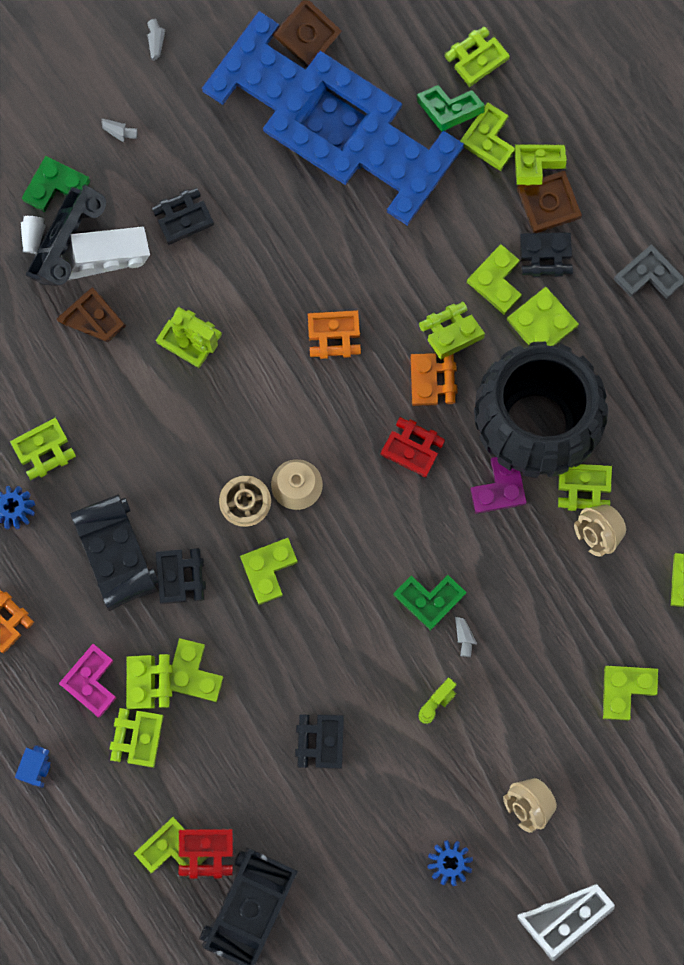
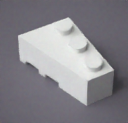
[62,227,150,280]
[517,884,615,961]

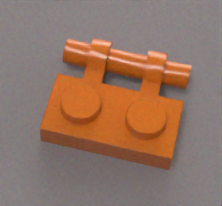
[308,311,361,359]
[410,353,458,406]
[0,590,34,654]

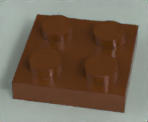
[272,0,342,68]
[517,170,582,233]

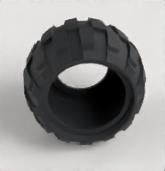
[474,341,608,478]

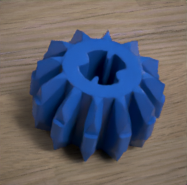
[0,486,35,529]
[428,840,473,886]

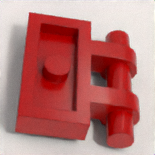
[380,417,446,478]
[179,829,233,879]

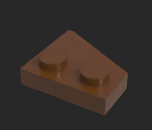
[56,287,126,342]

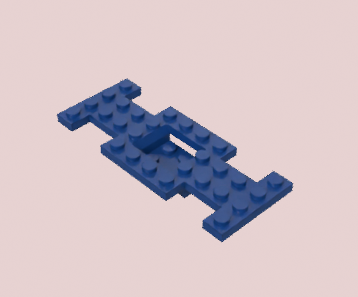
[202,11,464,226]

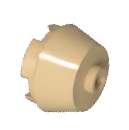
[271,459,323,510]
[219,476,271,527]
[574,505,626,556]
[504,778,557,833]

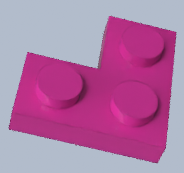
[59,644,116,718]

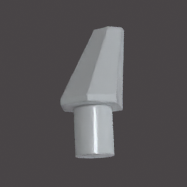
[147,19,165,61]
[102,118,138,142]
[455,617,477,657]

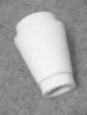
[21,216,46,254]

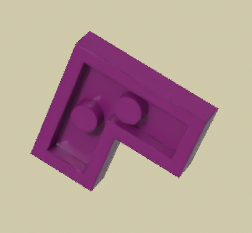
[470,457,526,514]

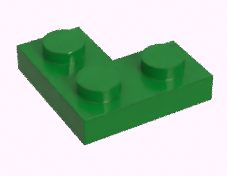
[417,85,485,131]
[22,156,90,212]
[393,575,467,631]

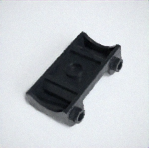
[25,185,106,286]
[70,494,159,611]
[199,848,298,965]

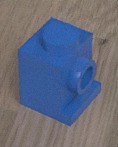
[15,746,51,788]

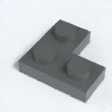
[614,244,684,299]

